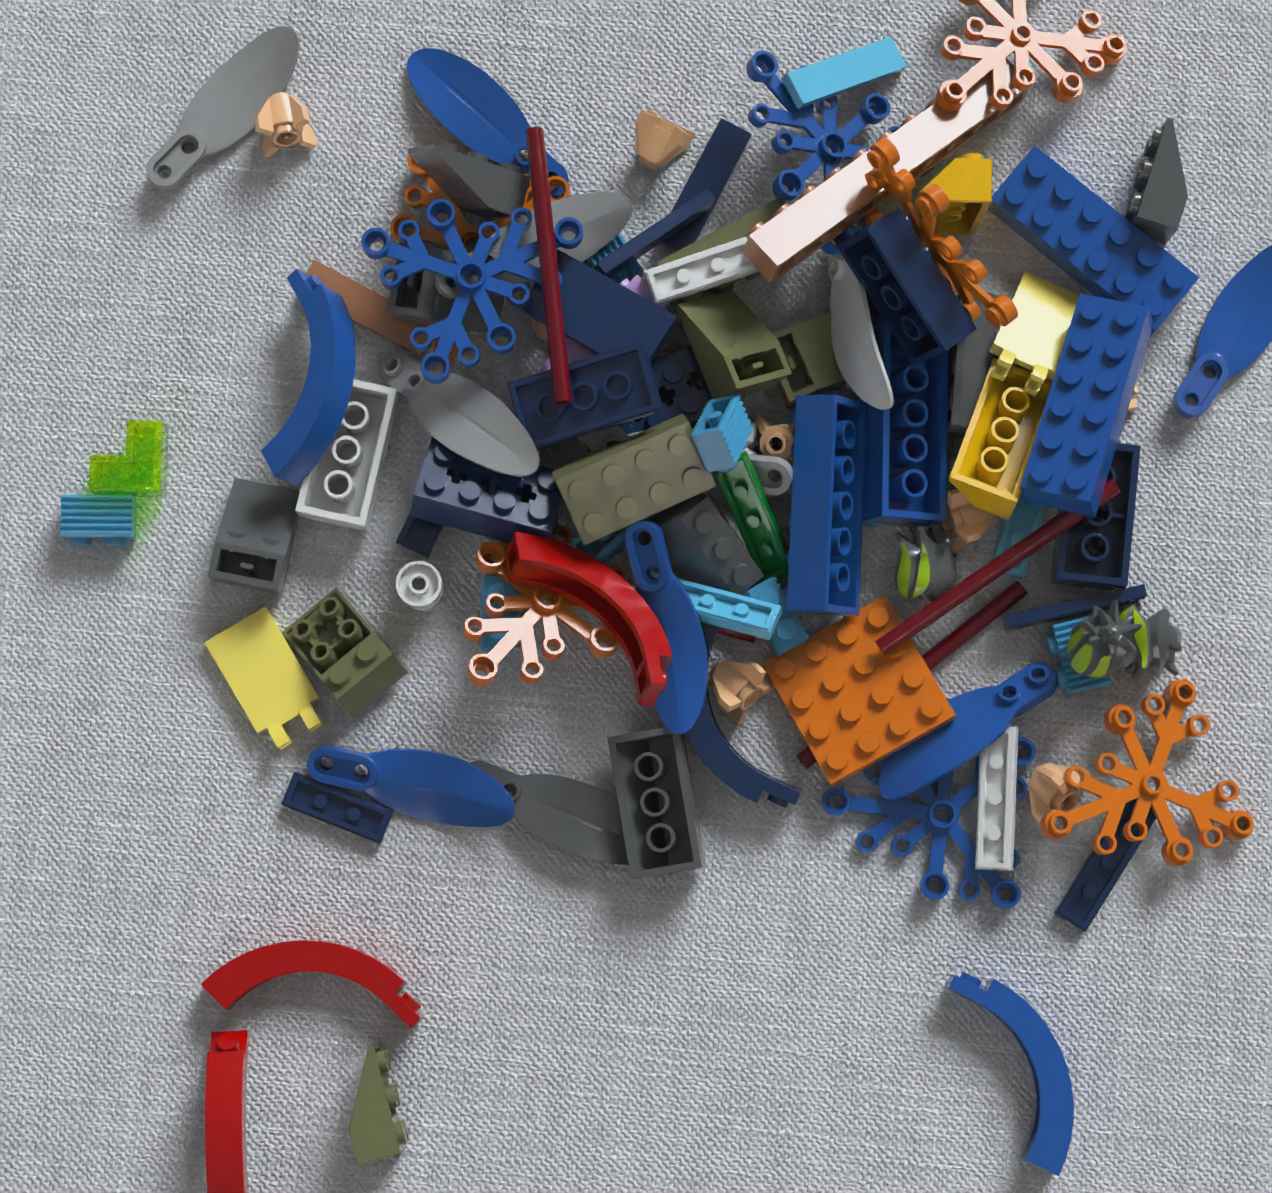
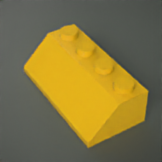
[914,153,992,235]
[948,358,1053,520]

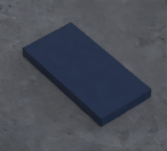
[520,249,678,363]
[507,340,664,450]

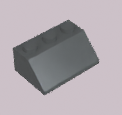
[642,493,764,595]

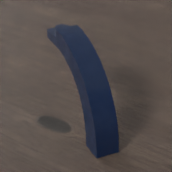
[686,622,802,808]

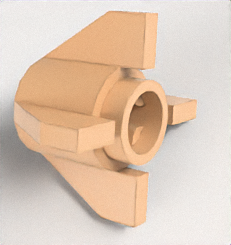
[254,92,317,158]
[634,109,696,170]
[754,415,795,461]
[942,489,996,552]
[709,658,774,725]
[1028,763,1096,824]

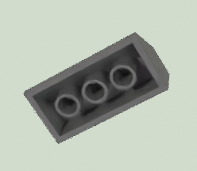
[947,291,1000,438]
[607,727,707,880]

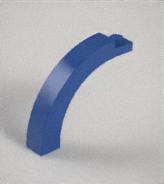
[261,269,356,486]
[945,972,1074,1176]

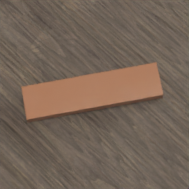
[306,260,430,358]

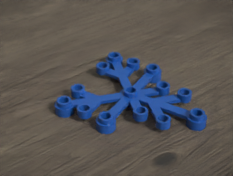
[746,51,935,255]
[361,199,583,384]
[821,737,1036,908]

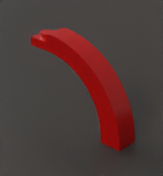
[505,532,673,707]
[200,940,422,1028]
[205,1030,249,1193]

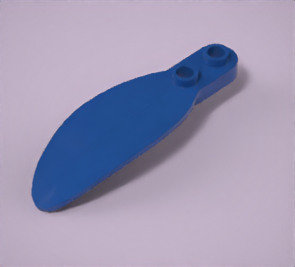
[407,48,569,198]
[1173,245,1272,419]
[625,519,708,735]
[878,663,1057,801]
[307,745,515,827]

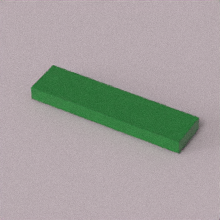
[714,451,789,582]

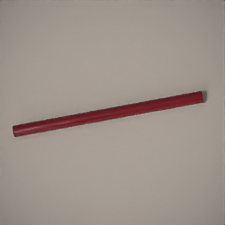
[526,127,572,405]
[875,478,1121,656]
[796,581,1028,769]

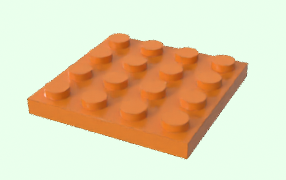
[761,595,956,787]

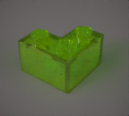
[89,420,169,497]

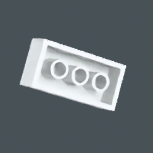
[295,379,400,532]

